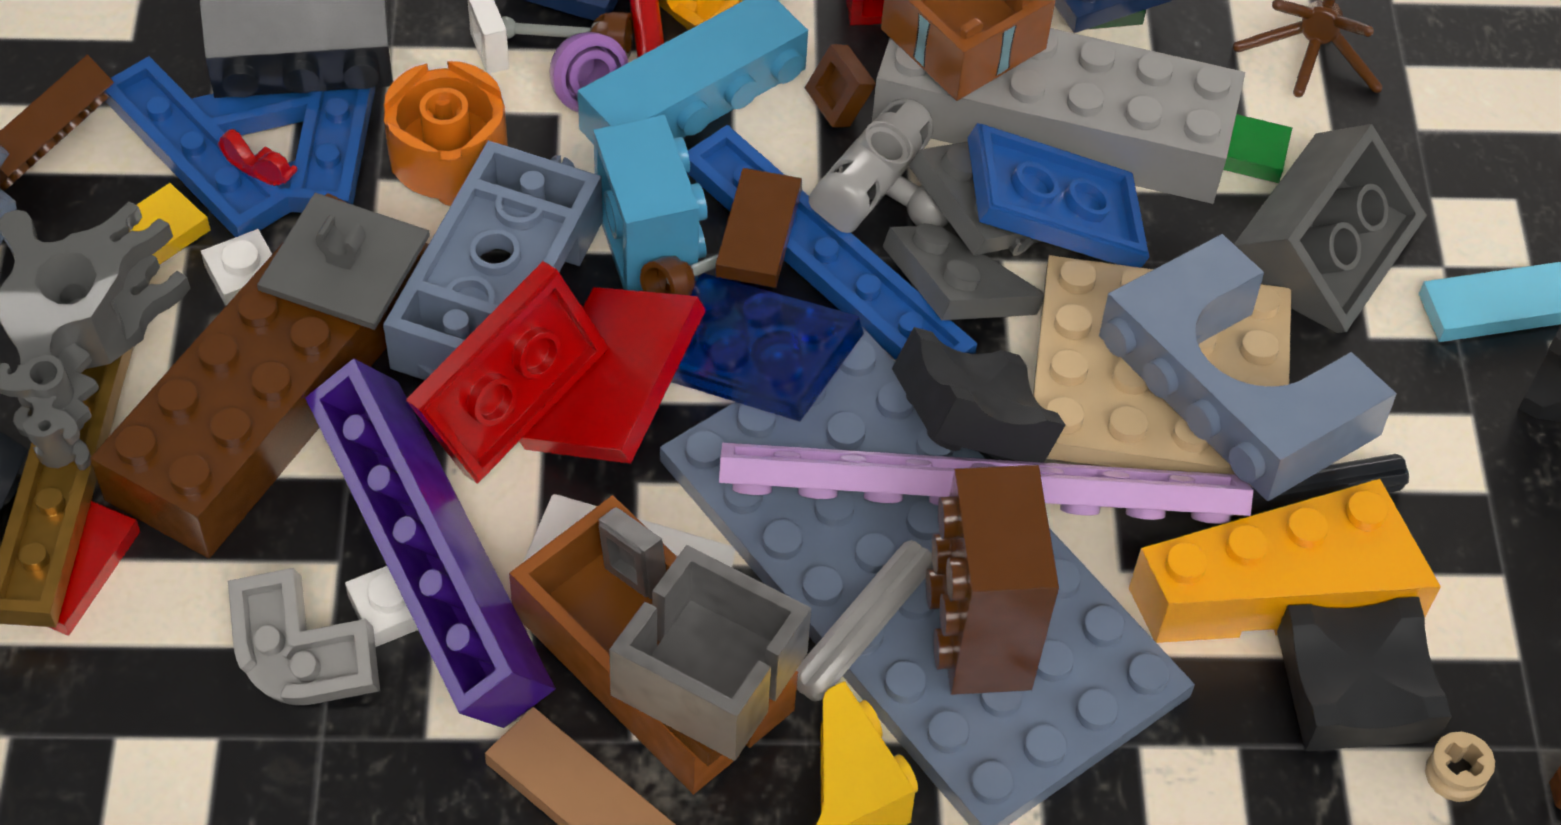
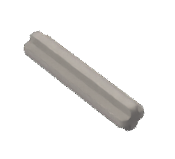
[796,540,932,701]

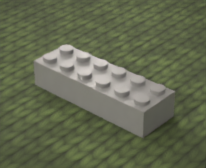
[872,28,1245,204]

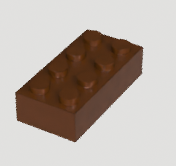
[0,54,114,191]

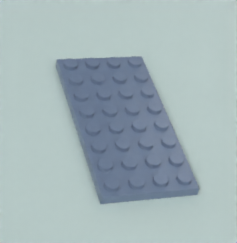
[660,327,1195,825]

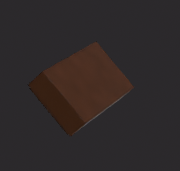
[715,168,802,288]

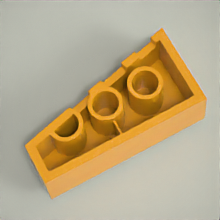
[1129,479,1441,643]

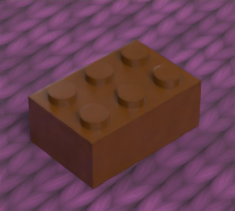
[926,465,1059,695]

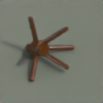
[1233,0,1383,98]

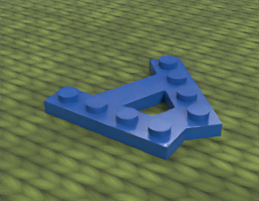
[104,56,375,237]

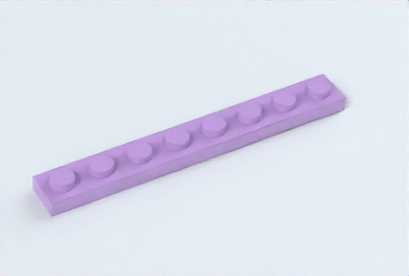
[719,443,1253,524]

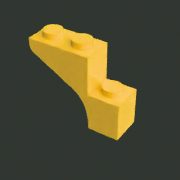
[816,681,918,825]

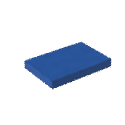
[967,123,1149,268]

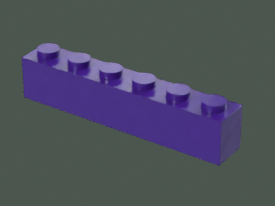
[305,358,556,728]

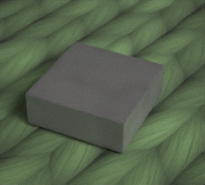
[598,507,666,599]

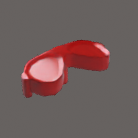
[218,129,298,186]

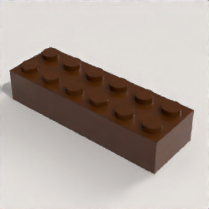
[90,193,429,559]

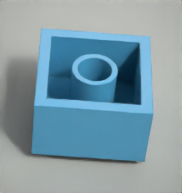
[593,115,707,291]

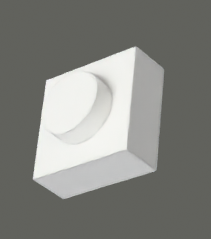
[201,229,272,306]
[345,566,418,647]

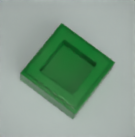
[1223,114,1293,183]

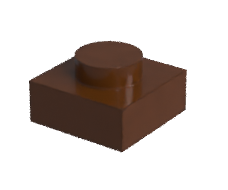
[804,44,876,127]

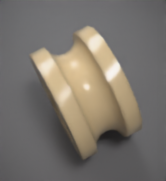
[1425,731,1495,802]

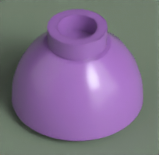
[549,32,628,112]

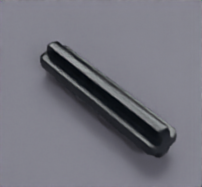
[1231,454,1409,519]

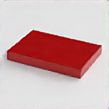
[406,261,609,484]
[519,287,706,464]

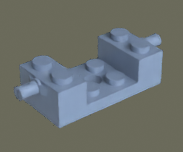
[383,140,603,380]

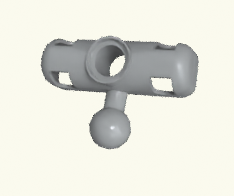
[809,98,949,233]

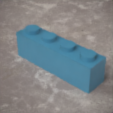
[578,0,808,145]

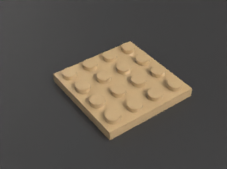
[1033,255,1291,488]

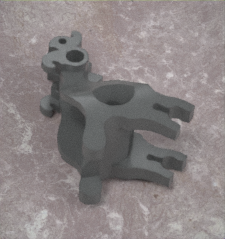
[0,201,191,470]

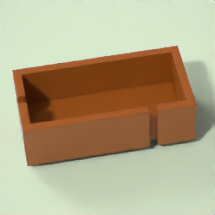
[509,495,798,795]

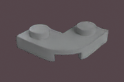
[228,568,380,705]

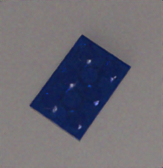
[671,273,864,422]

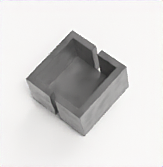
[609,545,811,761]

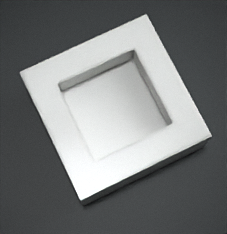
[468,0,509,74]

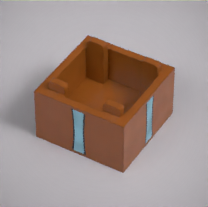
[881,0,1056,101]

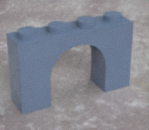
[1099,234,1397,501]

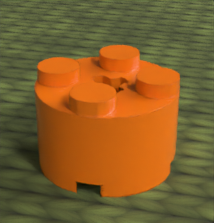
[384,61,508,206]

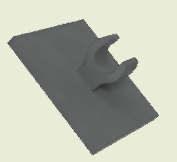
[257,193,430,330]

